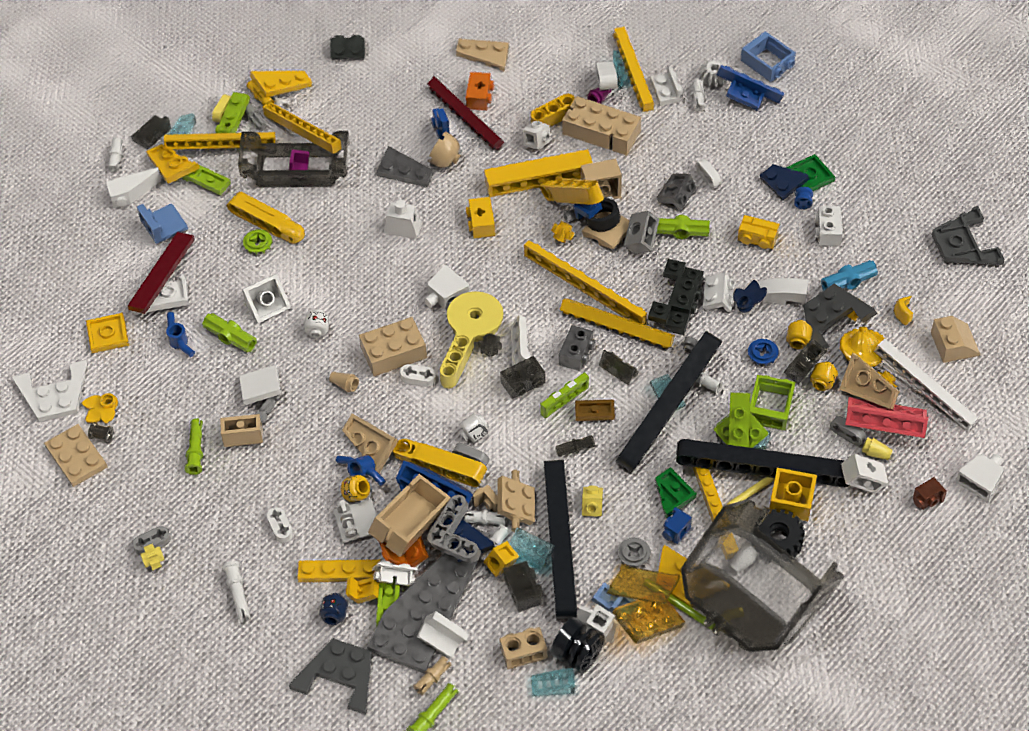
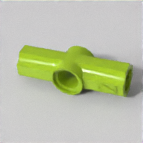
[656,215,710,239]
[202,313,257,352]

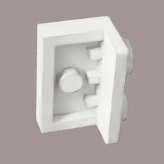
[703,272,735,312]

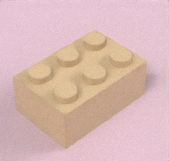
[359,317,427,376]

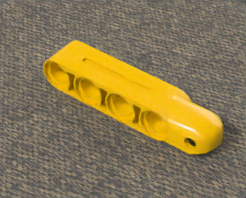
[539,178,604,205]
[227,191,305,244]
[393,439,487,487]

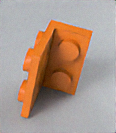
[377,536,429,568]

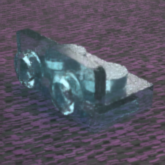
[510,528,554,569]

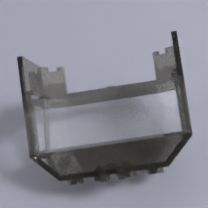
[681,499,844,652]

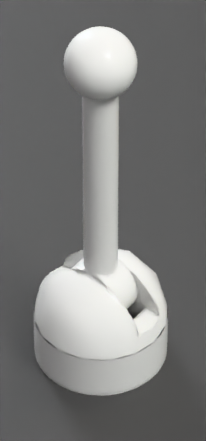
[272,95,290,111]

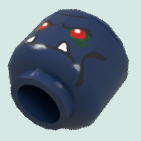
[319,593,348,625]

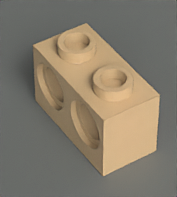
[499,627,548,670]

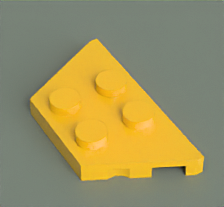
[656,544,730,608]

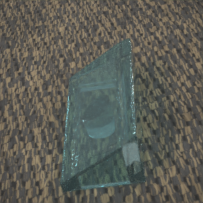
[169,114,196,134]

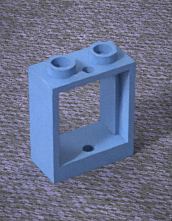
[741,31,796,82]

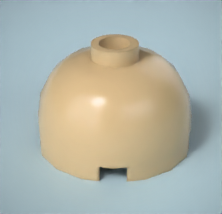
[428,132,461,168]

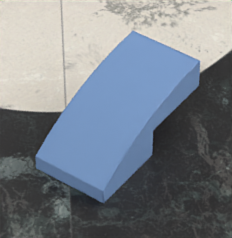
[591,582,639,620]

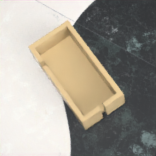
[562,96,641,155]
[368,474,451,557]

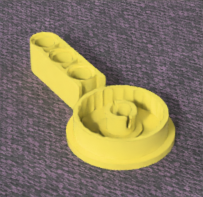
[440,292,503,388]

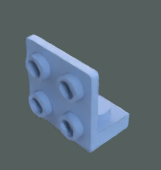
[137,204,188,244]

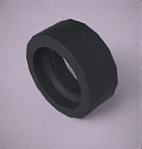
[585,198,621,232]

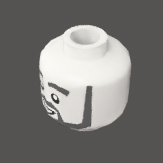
[459,414,489,443]

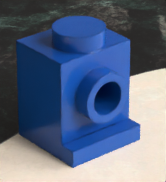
[662,507,692,544]

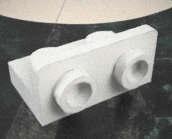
[651,66,683,106]

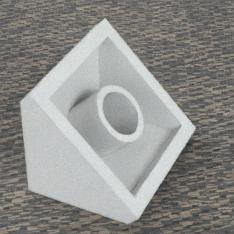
[242,274,291,323]

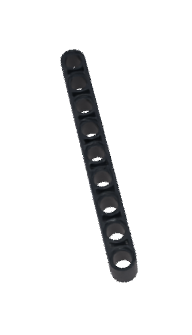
[616,331,722,473]
[676,439,850,487]
[544,460,577,620]

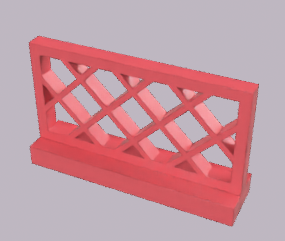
[845,397,928,438]

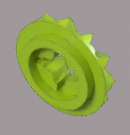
[243,229,273,255]

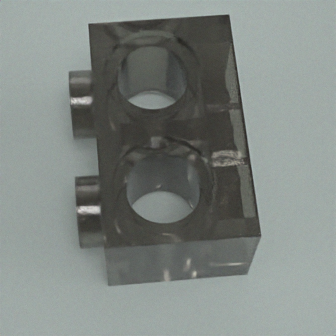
[500,356,546,399]

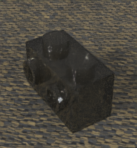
[503,561,544,612]

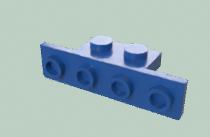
[716,65,785,110]

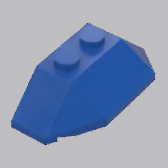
[396,460,473,519]

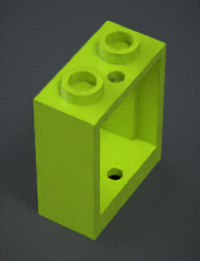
[750,375,795,431]

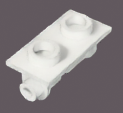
[372,561,418,587]

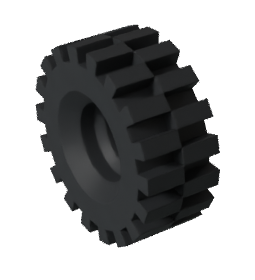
[752,509,805,563]

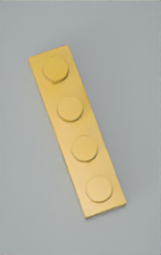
[297,559,380,582]

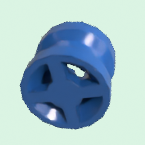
[794,187,813,209]

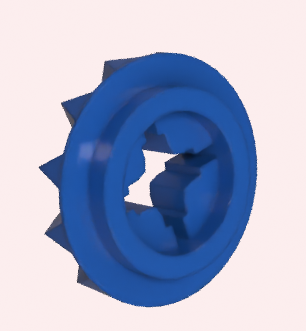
[748,339,779,366]

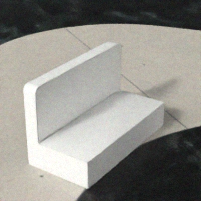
[417,611,470,658]

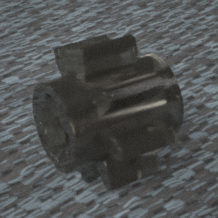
[478,333,502,357]

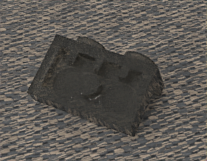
[131,115,171,150]

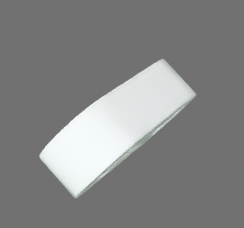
[695,158,721,188]
[400,364,436,387]
[267,507,293,543]

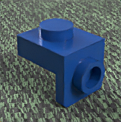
[573,202,602,220]

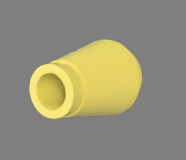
[861,437,893,460]

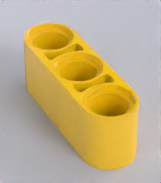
[531,94,575,127]

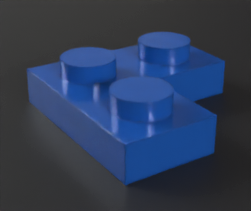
[430,108,450,140]

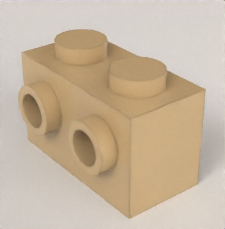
[220,414,263,447]

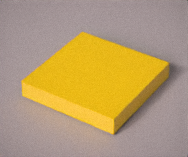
[86,312,129,354]

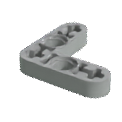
[427,495,481,563]

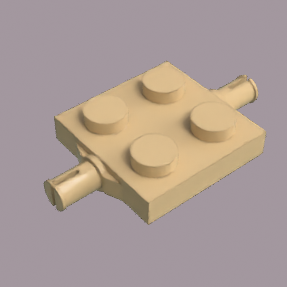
[497,470,535,533]

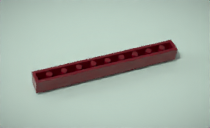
[427,76,505,150]

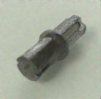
[555,435,595,457]

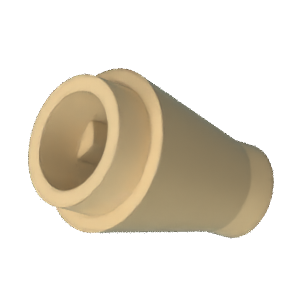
[329,371,359,392]

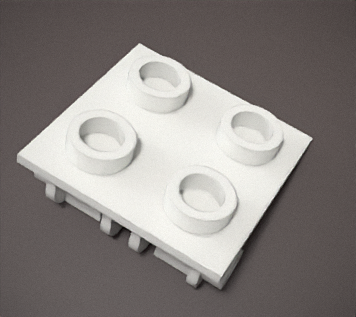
[333,499,377,543]

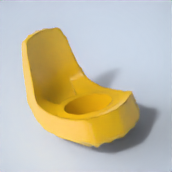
[893,296,913,326]

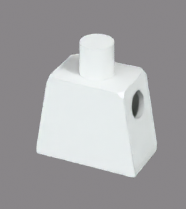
[384,199,422,239]
[424,265,470,309]
[956,454,1004,502]

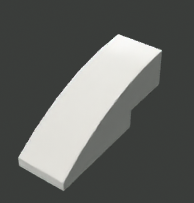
[757,278,809,305]

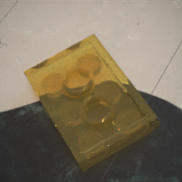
[612,592,685,644]

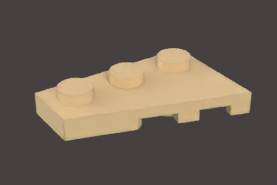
[456,39,509,72]

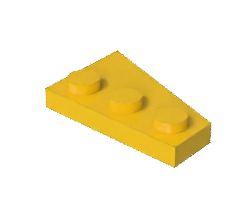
[250,71,312,98]
[146,144,200,184]

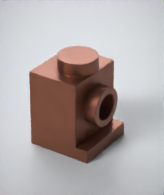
[912,477,947,510]

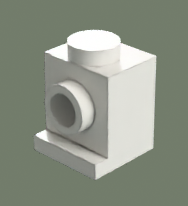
[586,604,615,637]

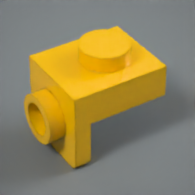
[346,577,379,604]

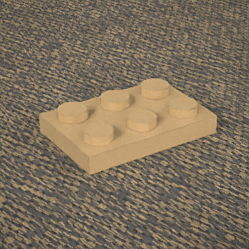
[44,424,108,487]

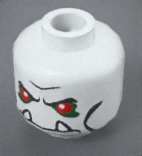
[304,309,330,338]

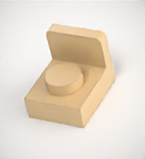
[472,485,497,512]

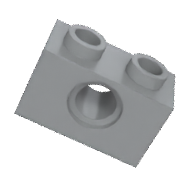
[624,211,659,255]

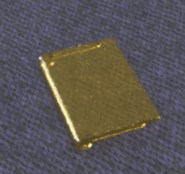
[607,564,680,604]

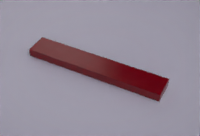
[127,232,195,314]

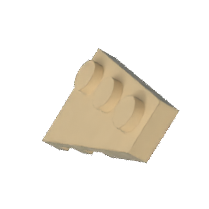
[839,353,900,410]
[342,413,399,474]

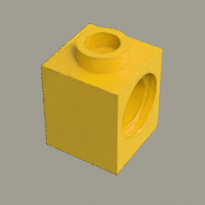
[483,541,520,577]

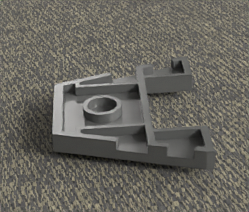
[931,206,1005,265]
[803,284,878,356]
[289,638,372,715]

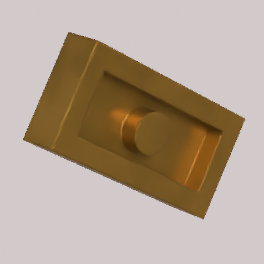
[575,399,615,421]

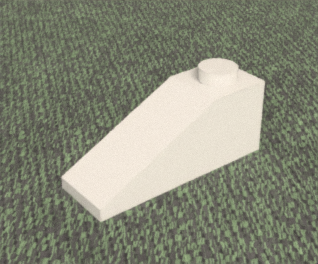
[106,167,162,208]

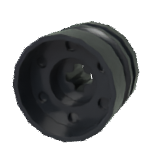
[550,617,605,674]

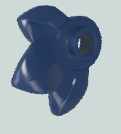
[733,280,767,313]

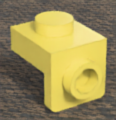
[582,486,603,517]

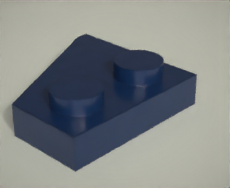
[759,164,810,201]
[451,519,495,562]

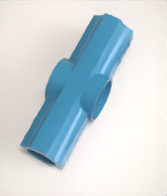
[821,260,878,291]

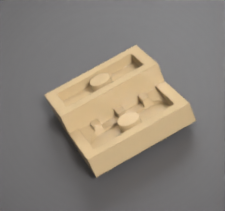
[582,211,630,249]

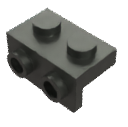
[330,35,366,60]

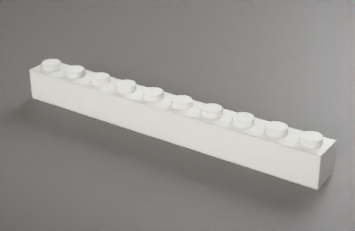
[874,339,978,431]

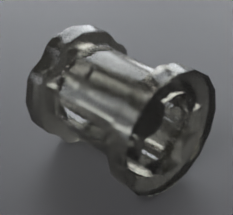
[88,422,114,443]

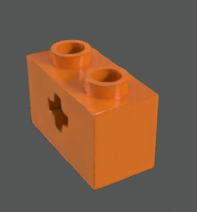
[466,72,494,111]

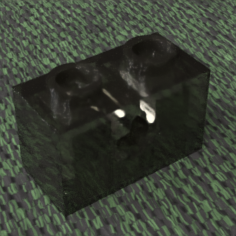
[783,338,827,384]

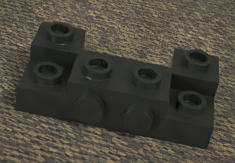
[648,258,704,335]

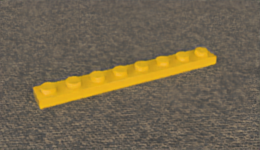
[524,240,647,325]

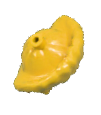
[840,327,886,367]

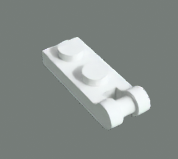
[511,316,531,370]

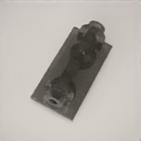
[599,350,639,385]

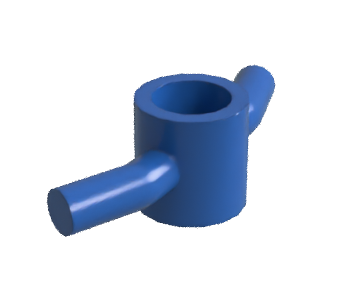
[166,312,195,357]
[336,455,386,486]

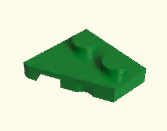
[655,467,697,518]

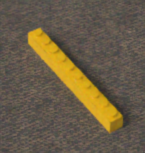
[613,26,654,112]
[262,102,342,154]
[164,132,276,150]
[560,298,675,349]
[692,467,739,559]

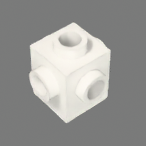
[522,121,551,149]

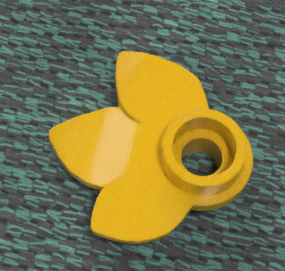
[82,393,118,424]

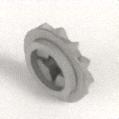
[618,538,650,568]

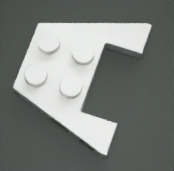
[12,360,88,422]

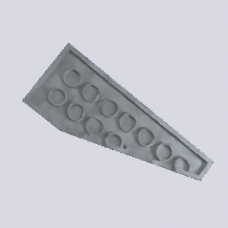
[367,528,490,674]

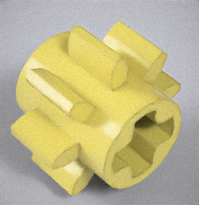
[140,544,165,570]

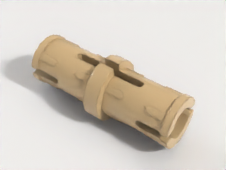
[413,656,452,695]

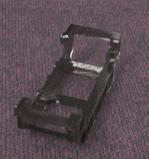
[238,131,350,187]

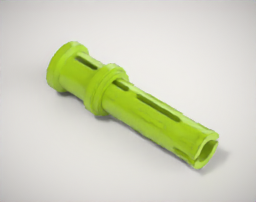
[184,418,203,475]
[406,683,458,731]

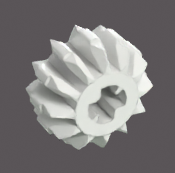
[700,59,727,87]

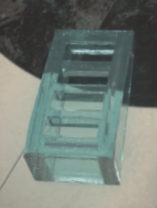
[531,668,575,697]

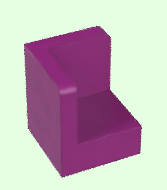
[288,149,309,179]

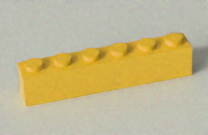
[484,149,593,197]

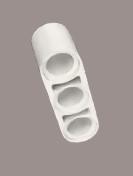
[595,61,618,90]

